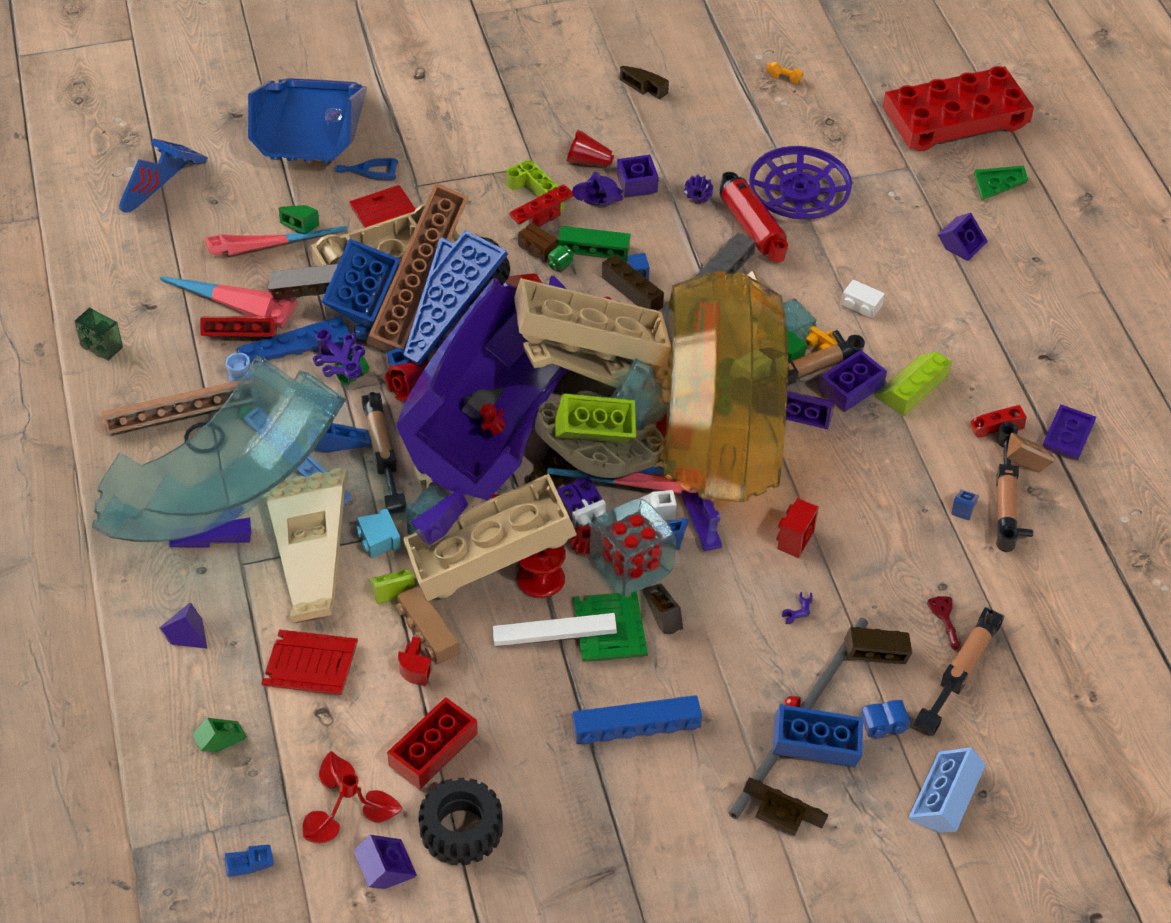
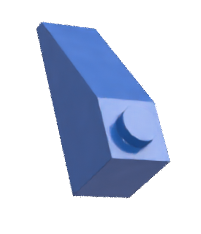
[308,420,371,452]

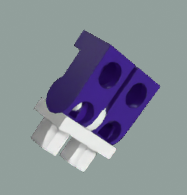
[556,476,608,528]

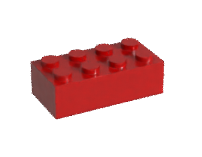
[387,697,478,789]

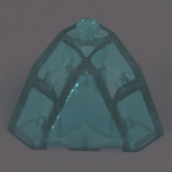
[610,358,669,430]

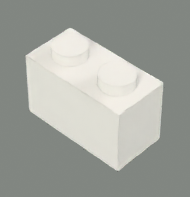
[841,280,885,319]

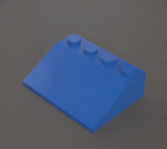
[322,238,400,329]

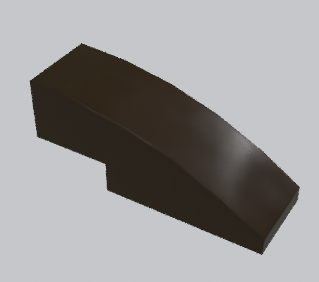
[620,66,669,99]

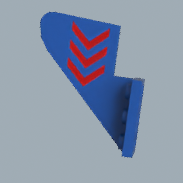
[119,138,208,213]

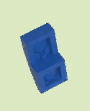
[224,844,274,877]

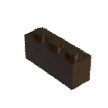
[844,627,912,664]

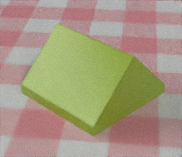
[369,569,415,604]

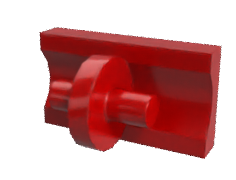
[480,403,506,436]

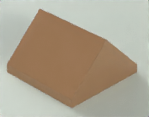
[1006,433,1056,473]

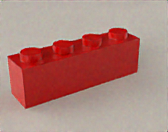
[200,316,277,336]

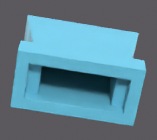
[355,508,401,559]

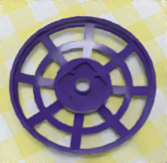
[749,146,852,220]

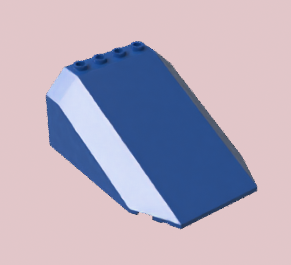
[248,78,367,163]

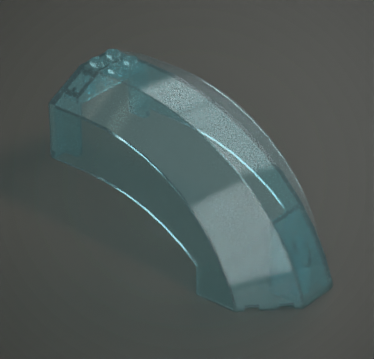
[92,356,346,542]

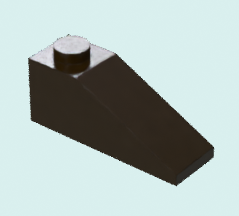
[642,583,683,634]

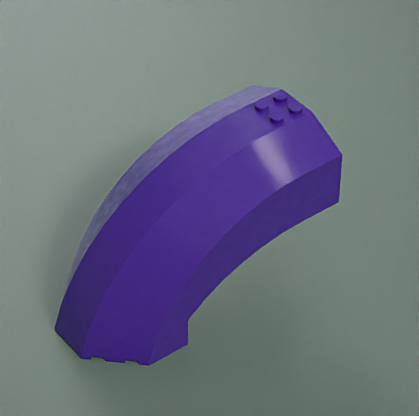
[396,278,569,500]

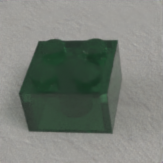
[75,307,123,361]

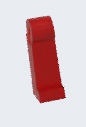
[970,404,1027,438]

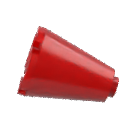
[566,129,614,167]
[385,360,430,401]

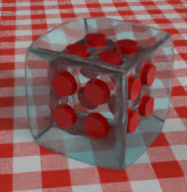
[590,499,676,595]

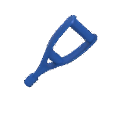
[336,158,398,180]

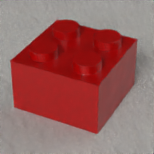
[776,498,819,558]

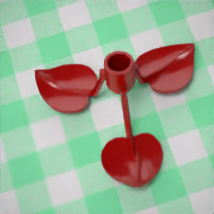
[302,751,402,843]

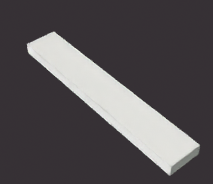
[493,613,617,646]

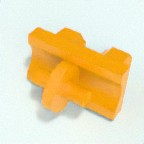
[805,326,838,351]

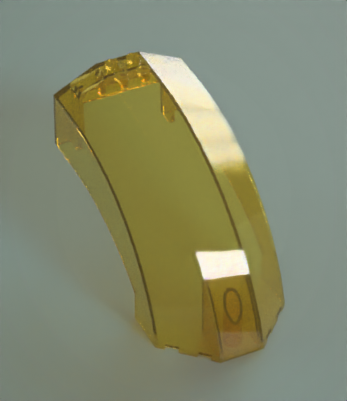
[663,271,788,502]

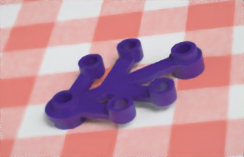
[313,329,365,379]

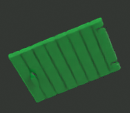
[573,591,648,662]

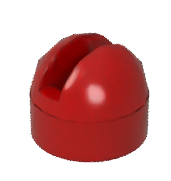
[784,696,801,707]

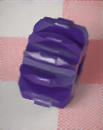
[684,174,714,204]

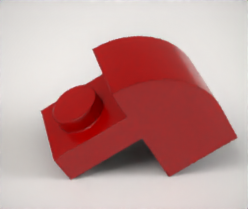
[398,637,432,686]

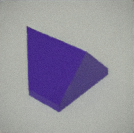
[159,603,207,649]

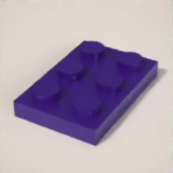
[1042,404,1096,460]

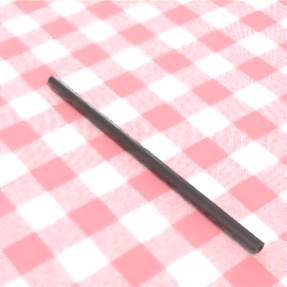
[729,618,869,819]

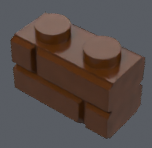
[518,223,558,261]

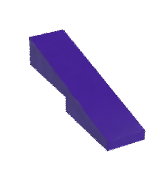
[169,517,252,547]

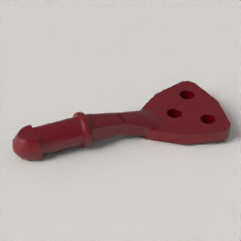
[927,596,960,650]

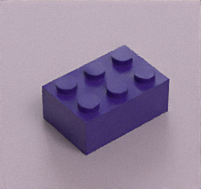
[819,350,887,412]

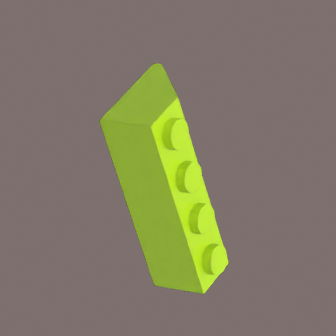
[874,352,952,416]
[555,394,636,443]

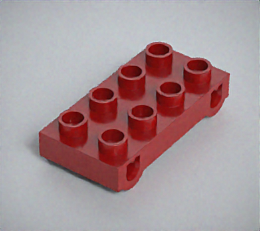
[883,66,1034,151]

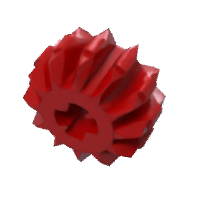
[569,523,603,557]

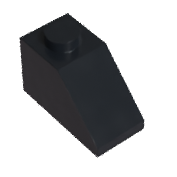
[461,388,505,424]

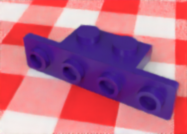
[681,489,722,551]

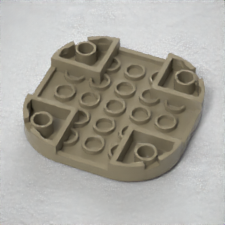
[535,391,664,478]

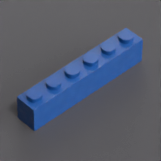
[572,695,702,744]

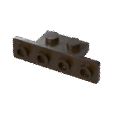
[743,777,828,836]

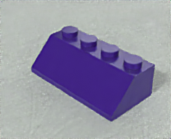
[755,384,835,430]

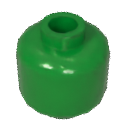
[548,245,574,271]

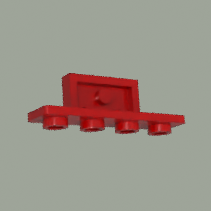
[509,184,574,227]

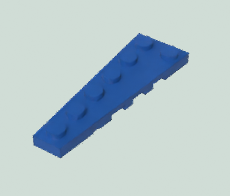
[237,315,352,364]

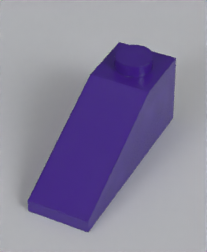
[411,488,468,546]

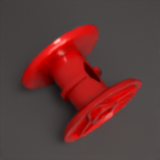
[516,545,566,598]

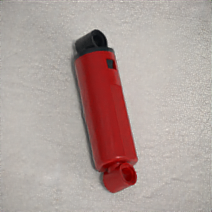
[719,172,788,263]

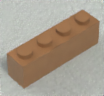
[396,585,459,665]

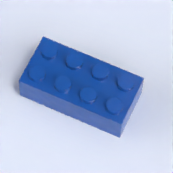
[772,704,863,767]

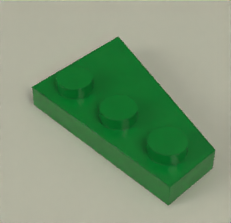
[974,166,1028,201]

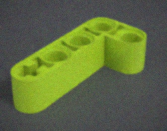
[507,160,565,212]

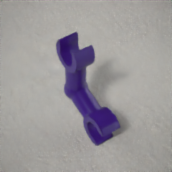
[782,592,813,624]

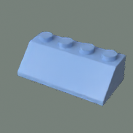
[908,747,986,833]

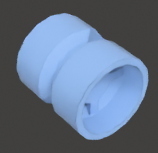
[226,353,253,382]

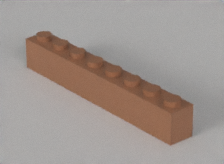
[101,378,256,435]

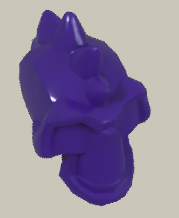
[572,172,623,206]

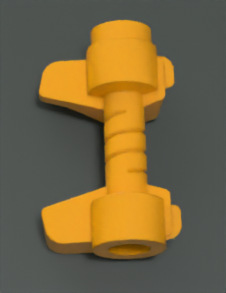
[767,62,804,84]

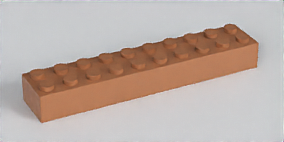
[366,183,468,352]

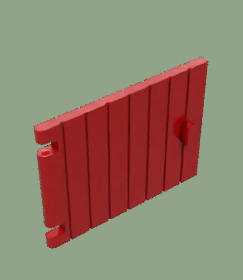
[349,185,415,228]
[261,629,358,695]

